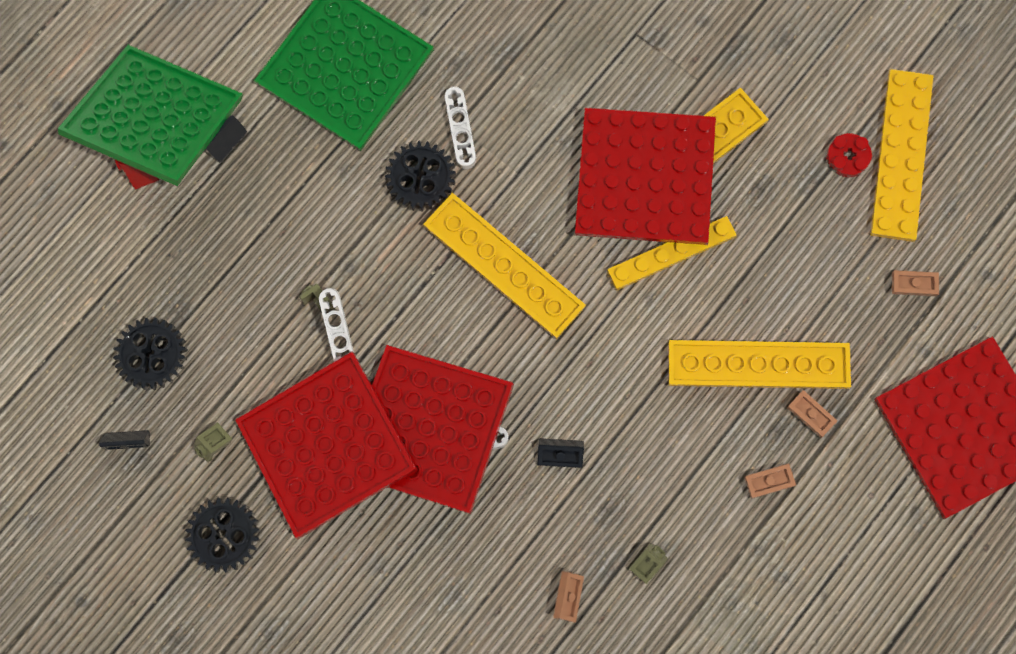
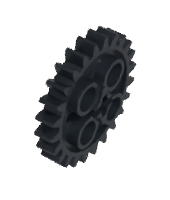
[385,141,456,211]
[113,318,188,390]
[185,498,261,573]

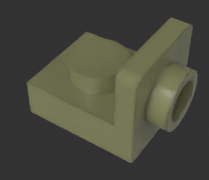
[299,284,335,313]
[194,423,232,462]
[629,543,668,584]

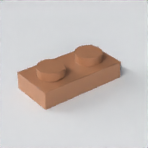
[892,270,939,296]
[787,390,838,438]
[744,464,796,499]
[553,571,584,623]

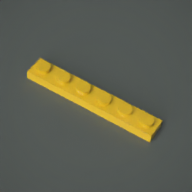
[607,216,737,291]

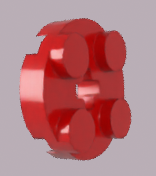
[827,133,872,178]

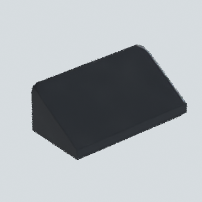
[205,115,247,162]
[99,430,150,450]
[537,438,584,468]

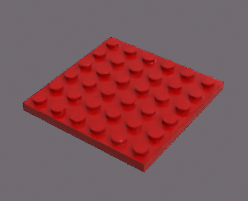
[575,108,716,245]
[874,336,1016,519]
[372,345,514,514]
[235,352,417,539]

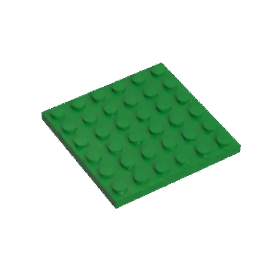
[254,0,434,151]
[57,45,243,186]

